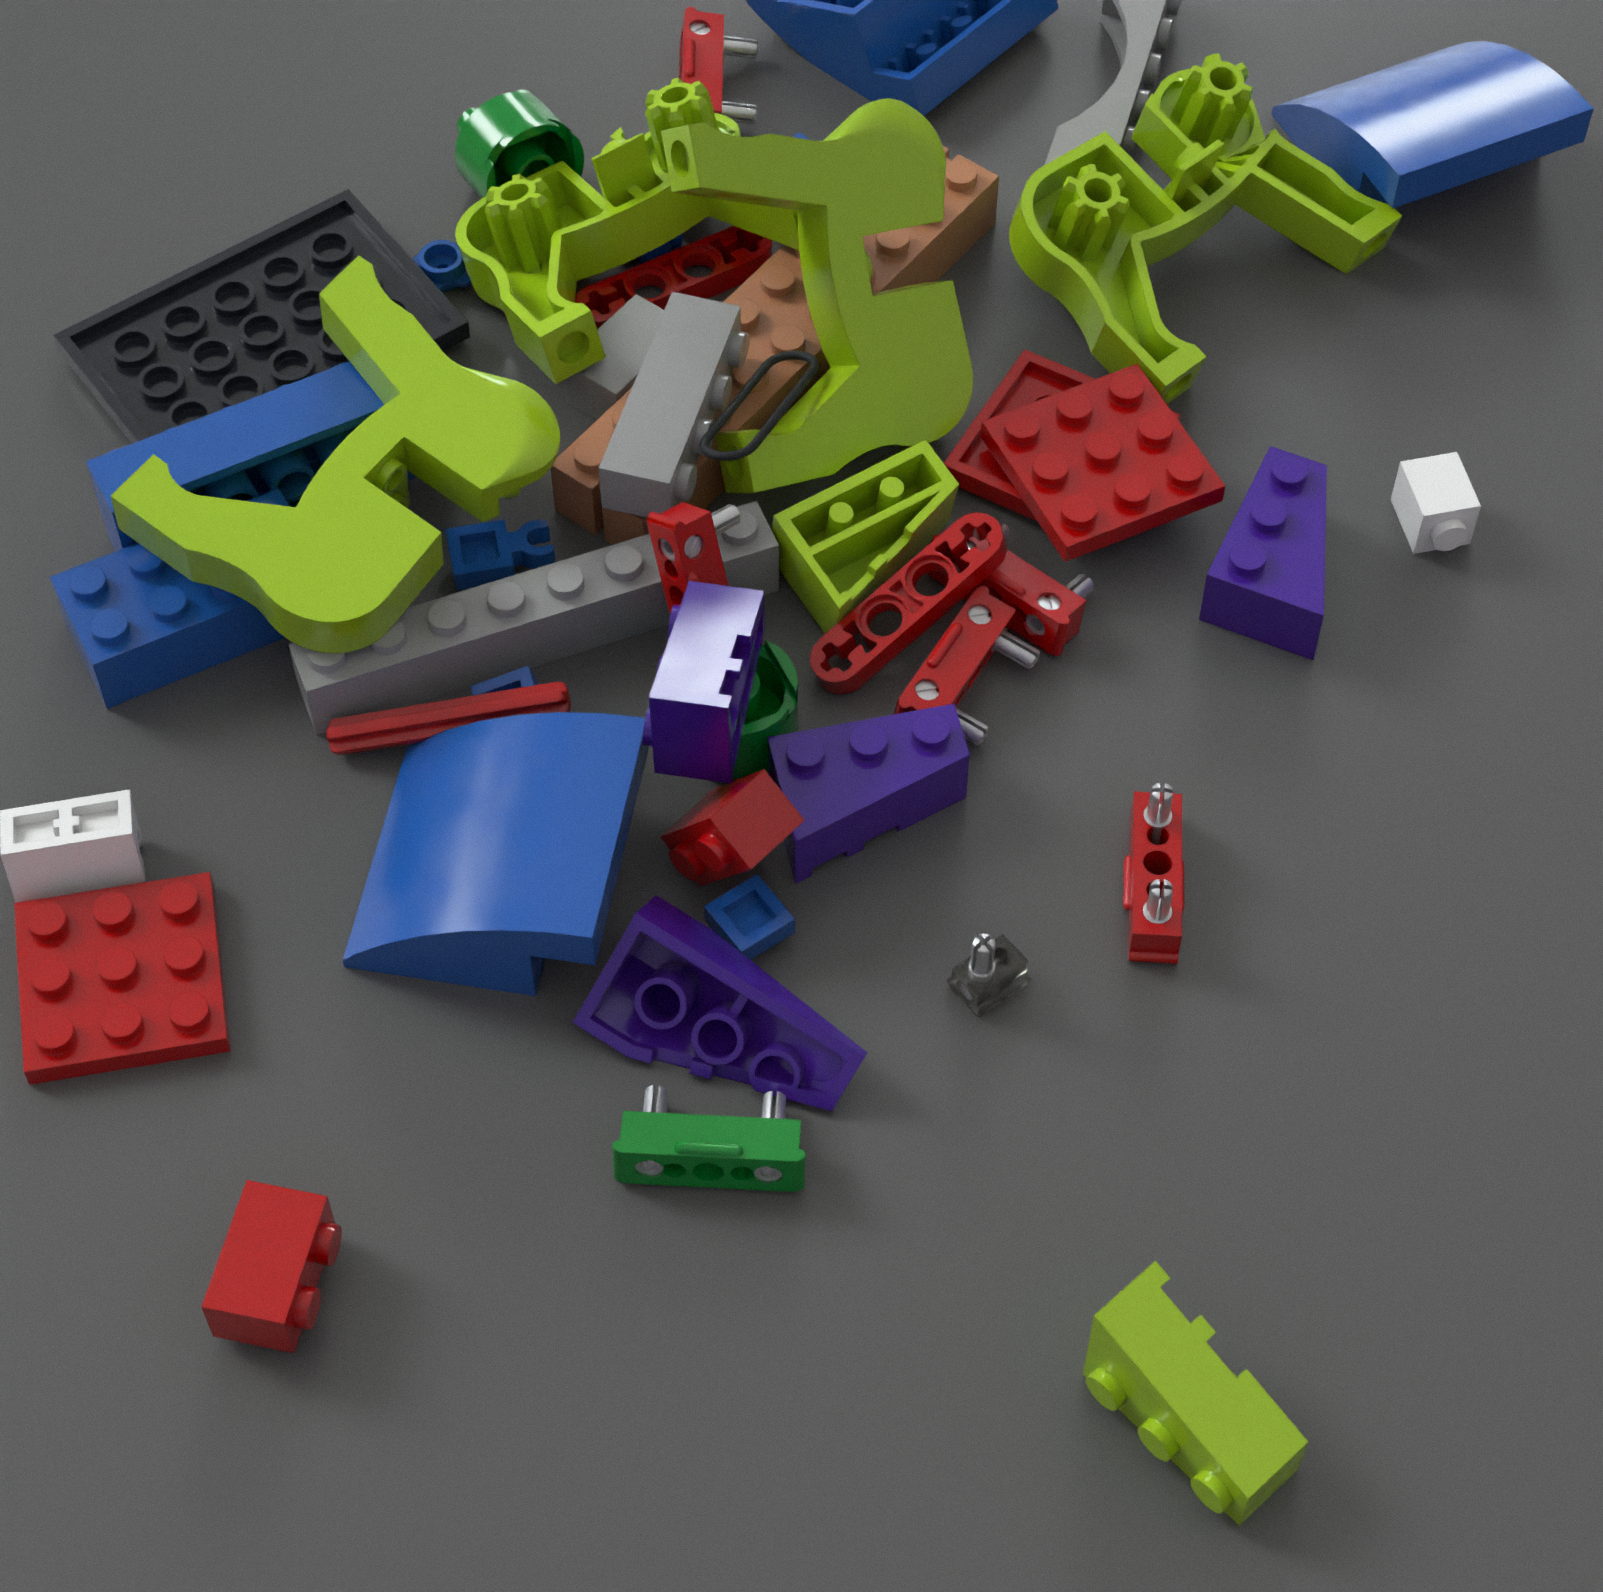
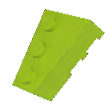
[771,439,959,634]
[1083,1260,1308,1526]

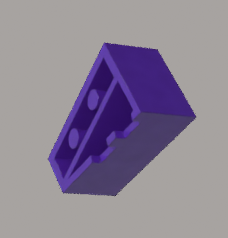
[1199,446,1327,660]
[643,581,765,784]
[768,704,970,884]

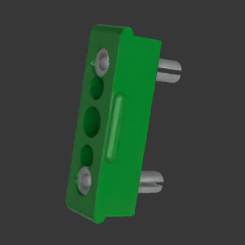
[612,1085,806,1192]

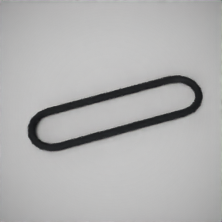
[699,351,819,461]

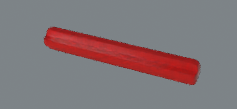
[327,681,571,755]

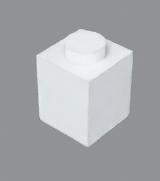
[1391,452,1481,554]

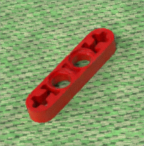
[575,226,773,330]
[810,512,1007,695]

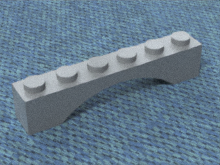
[1044,0,1181,165]

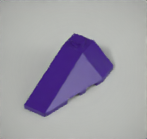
[573,895,868,1111]

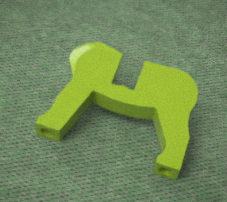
[1009,53,1402,404]
[455,78,799,384]
[661,98,973,493]
[111,255,560,653]

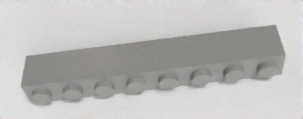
[288,501,779,735]

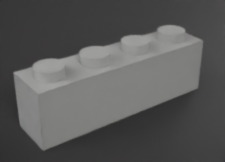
[598,292,749,518]

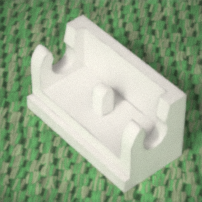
[0,789,146,903]

